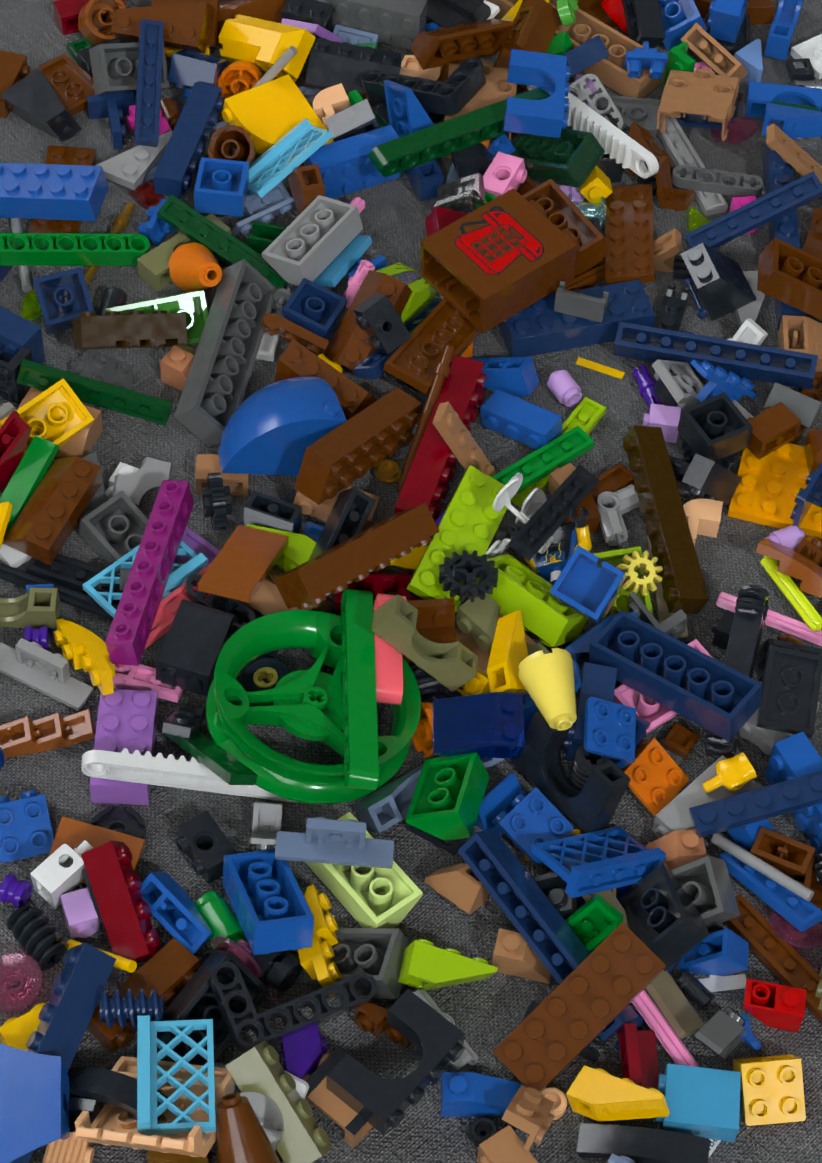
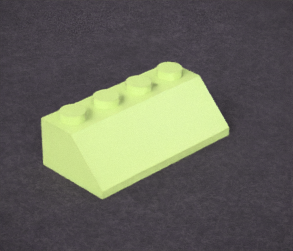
[305,812,423,928]

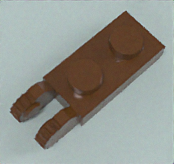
[261,312,329,355]

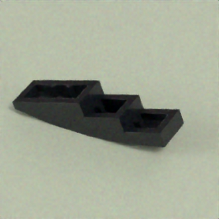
[577,1123,710,1163]

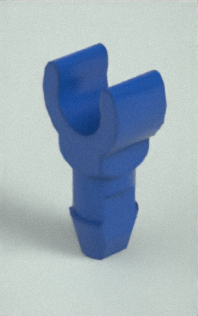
[740,1014,762,1054]

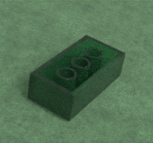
[510,129,605,188]

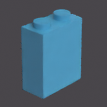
[656,1063,741,1142]

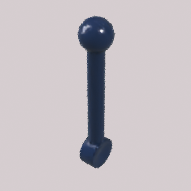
[684,278,707,319]

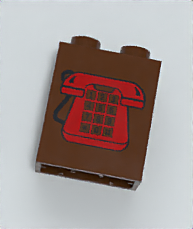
[420,188,580,334]

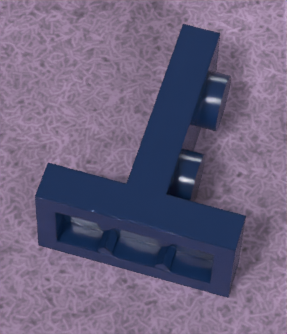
[87,91,135,150]

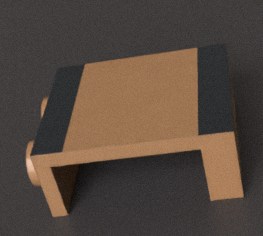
[302,1046,373,1148]

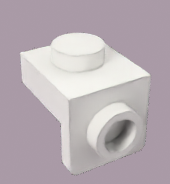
[727,318,768,345]

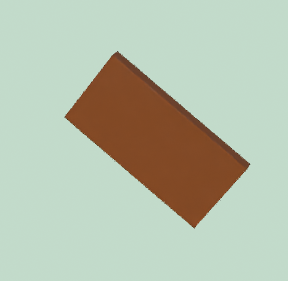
[198,525,289,603]

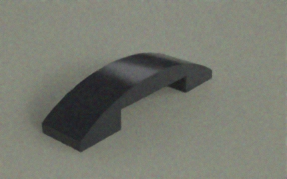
[67,1067,168,1121]

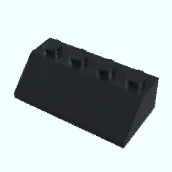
[305,38,401,98]
[157,950,270,1066]

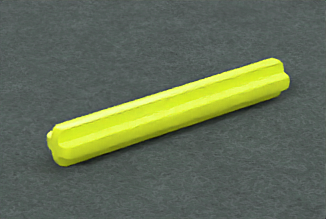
[760,556,822,632]

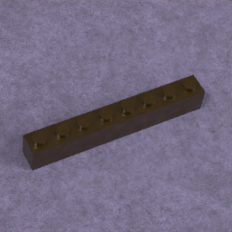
[623,425,709,614]

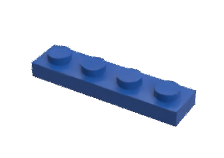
[719,844,822,933]

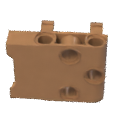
[444,61,517,142]
[656,69,740,141]

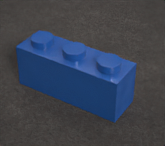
[480,389,562,449]

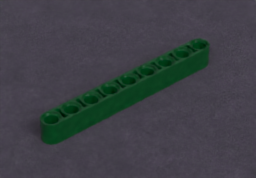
[369,88,550,177]

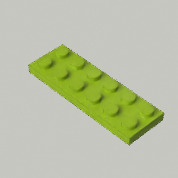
[406,465,513,613]

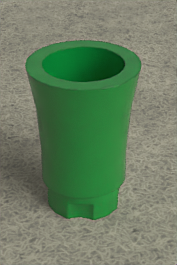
[194,891,249,955]

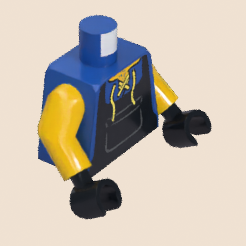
[509,507,592,585]

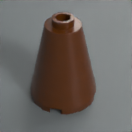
[208,125,257,166]
[217,1093,280,1163]

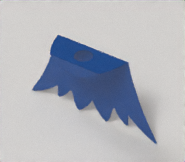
[0,1043,70,1163]

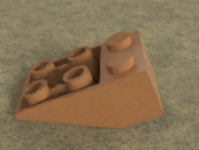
[778,315,822,373]

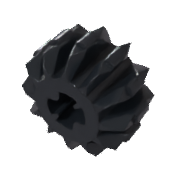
[409,664,442,702]

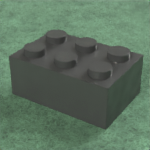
[89,41,170,95]

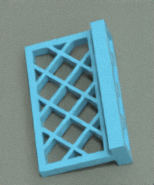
[247,118,333,198]
[83,540,208,618]
[137,1015,216,1136]

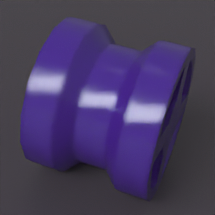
[24,626,49,651]
[0,874,33,909]

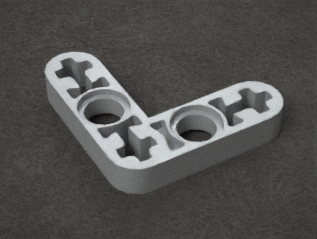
[569,74,625,131]

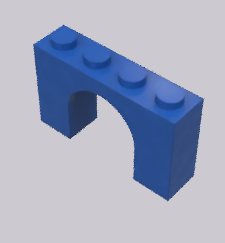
[503,49,571,138]

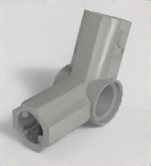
[596,484,640,546]

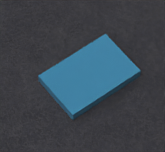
[313,235,373,287]

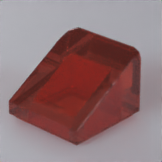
[129,181,165,209]

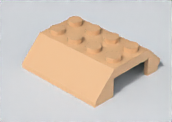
[75,1056,235,1158]

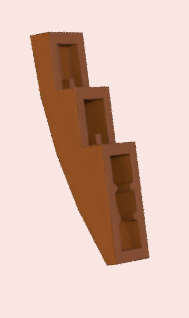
[756,539,822,599]
[0,709,96,758]

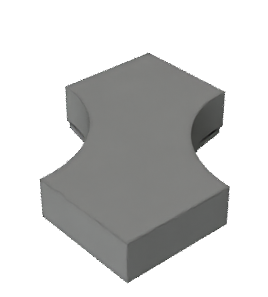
[112,457,171,506]

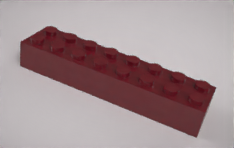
[394,355,487,519]

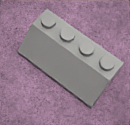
[261,195,363,286]

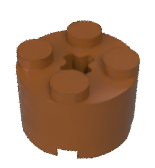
[78,0,126,44]

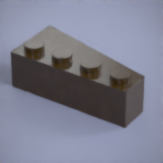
[72,311,187,349]

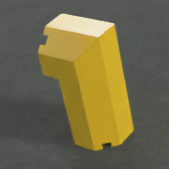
[218,14,316,83]

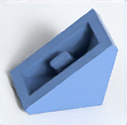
[734,39,763,82]

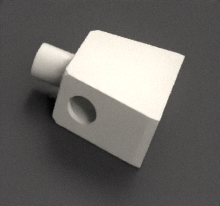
[30,840,93,909]

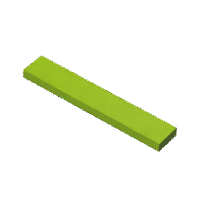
[511,397,607,507]

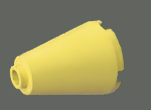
[518,648,577,731]

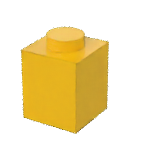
[577,164,613,207]

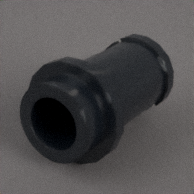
[676,971,715,1009]

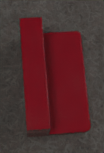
[618,1023,659,1089]

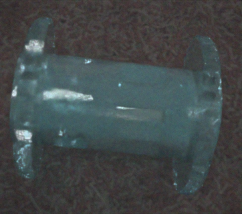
[568,193,606,230]

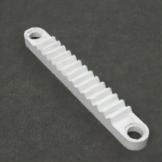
[527,85,659,178]
[81,748,298,802]

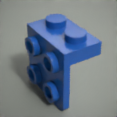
[584,697,636,769]
[491,787,573,865]
[0,790,54,863]

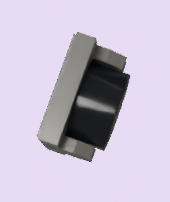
[652,359,704,410]

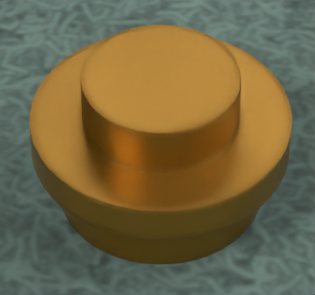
[375,460,401,484]

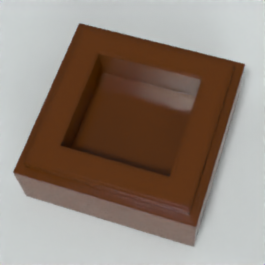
[661,722,700,760]

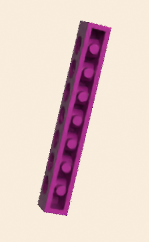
[105,480,194,666]

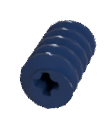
[100,988,164,1029]

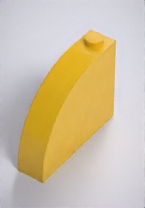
[222,74,334,164]

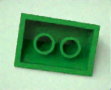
[405,752,489,841]

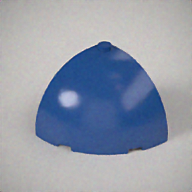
[218,376,347,476]

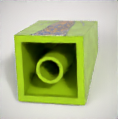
[376,262,437,324]

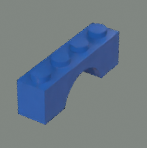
[764,0,804,61]
[745,81,822,118]

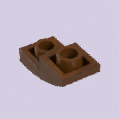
[354,1003,412,1049]

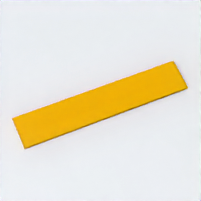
[575,357,625,379]

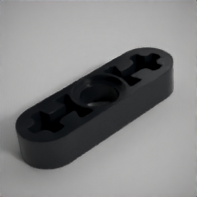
[184,574,256,632]

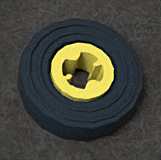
[241,657,290,692]

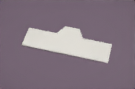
[698,974,747,992]

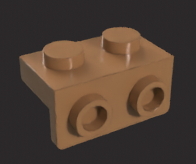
[501,1085,555,1152]

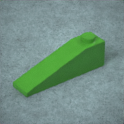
[105,290,208,344]

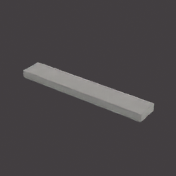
[657,116,728,216]

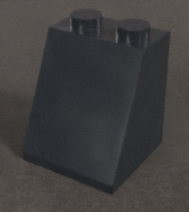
[1,68,81,142]
[681,243,756,321]
[155,599,235,697]

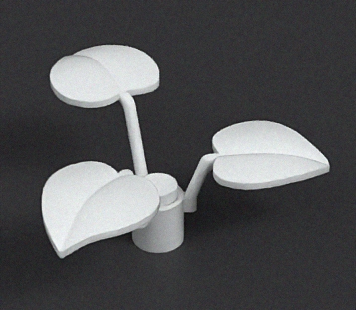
[485,472,554,559]

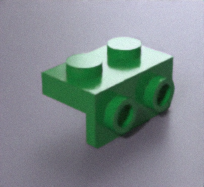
[664,41,696,85]
[565,893,624,954]

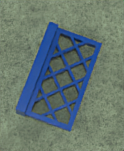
[531,826,666,898]

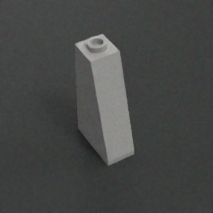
[652,755,762,838]

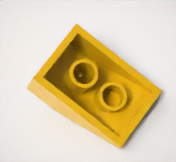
[0,378,94,458]

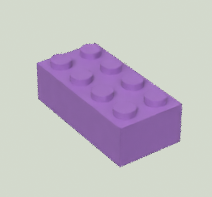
[89,689,159,805]

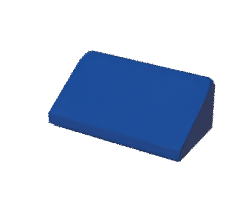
[475,773,522,831]

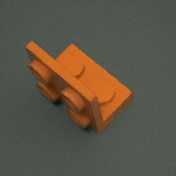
[621,738,689,817]

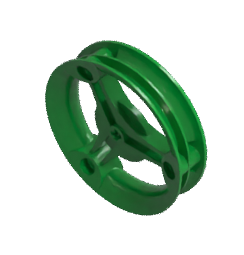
[206,610,421,804]

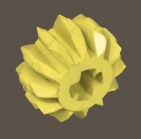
[617,550,663,596]

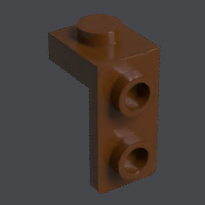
[653,156,695,211]

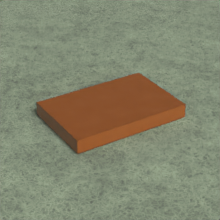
[48,816,146,885]

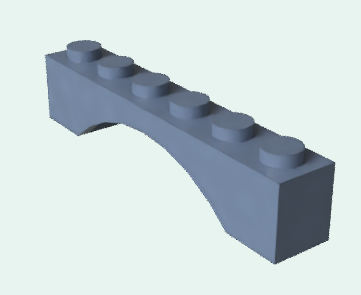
[354,724,518,833]

